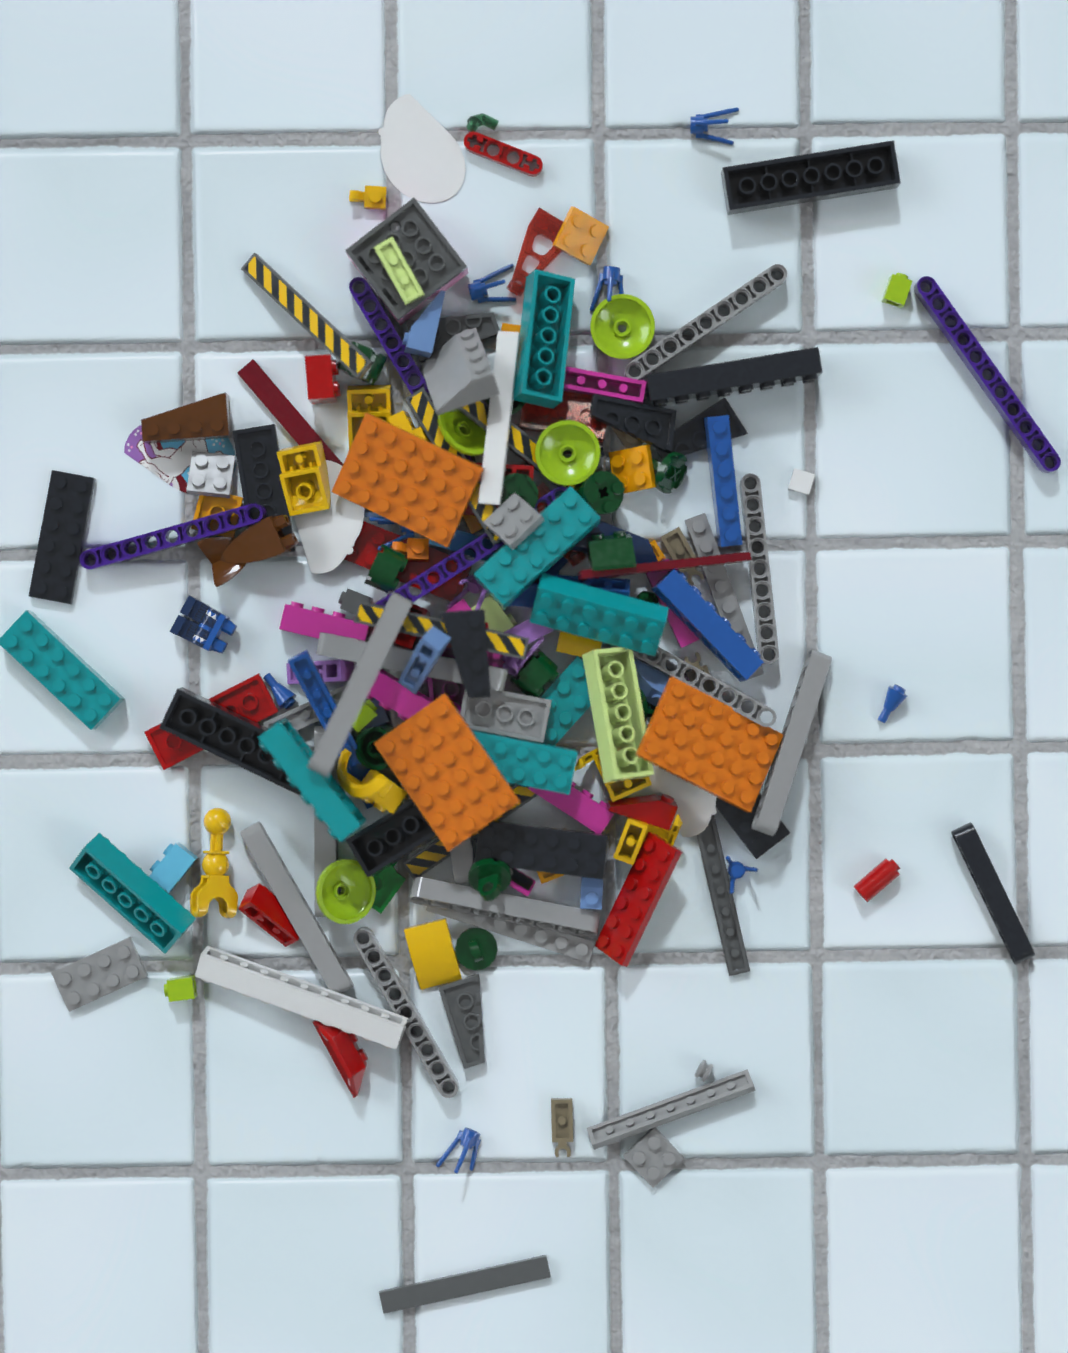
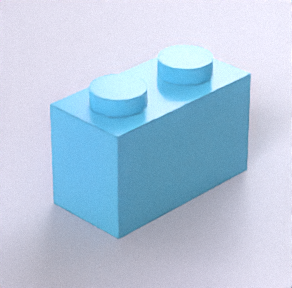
[149,842,198,893]

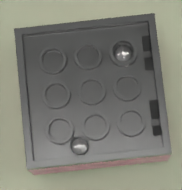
[345,198,468,326]

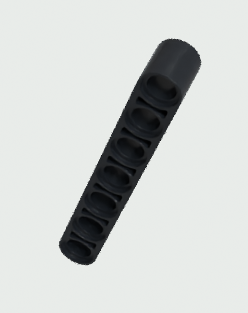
[951,822,1035,965]

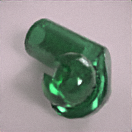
[466,113,499,132]

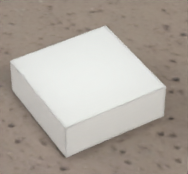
[788,468,815,495]

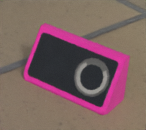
[509,868,536,897]

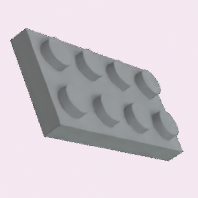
[460,689,552,743]
[51,937,148,1012]

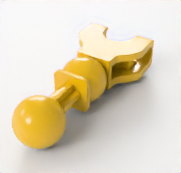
[190,808,238,918]

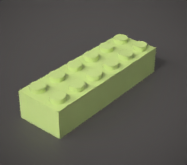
[582,647,654,783]

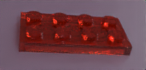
[519,391,607,442]

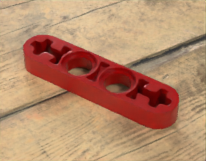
[464,131,543,177]

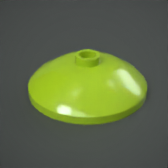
[590,294,655,359]
[438,409,486,456]
[535,420,600,486]
[316,859,376,924]

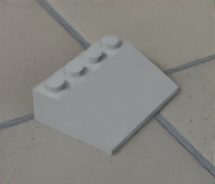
[421,328,500,415]

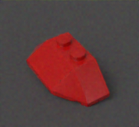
[312,1020,368,1098]

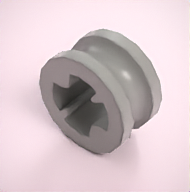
[695,1060,713,1082]

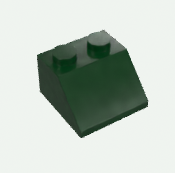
[586,531,636,571]

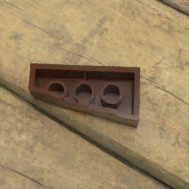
[141,392,232,444]

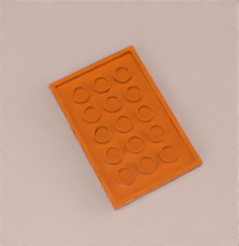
[331,413,484,547]
[635,676,783,813]
[374,693,521,852]

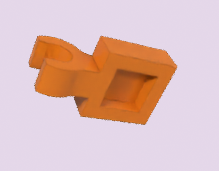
[392,538,429,562]

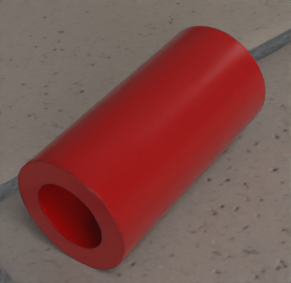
[853,859,900,903]

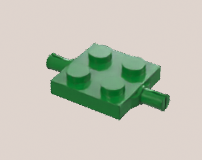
[372,862,406,914]

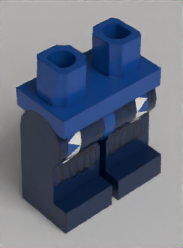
[169,595,237,653]

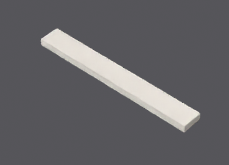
[478,331,521,506]

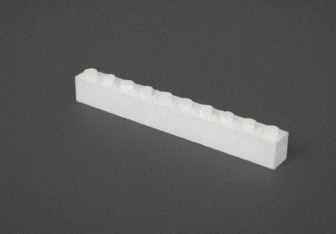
[195,946,408,1049]

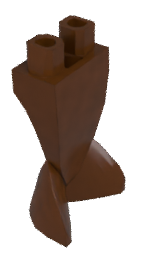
[197,515,298,587]

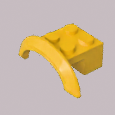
[337,748,407,814]
[575,748,652,802]
[613,814,683,865]

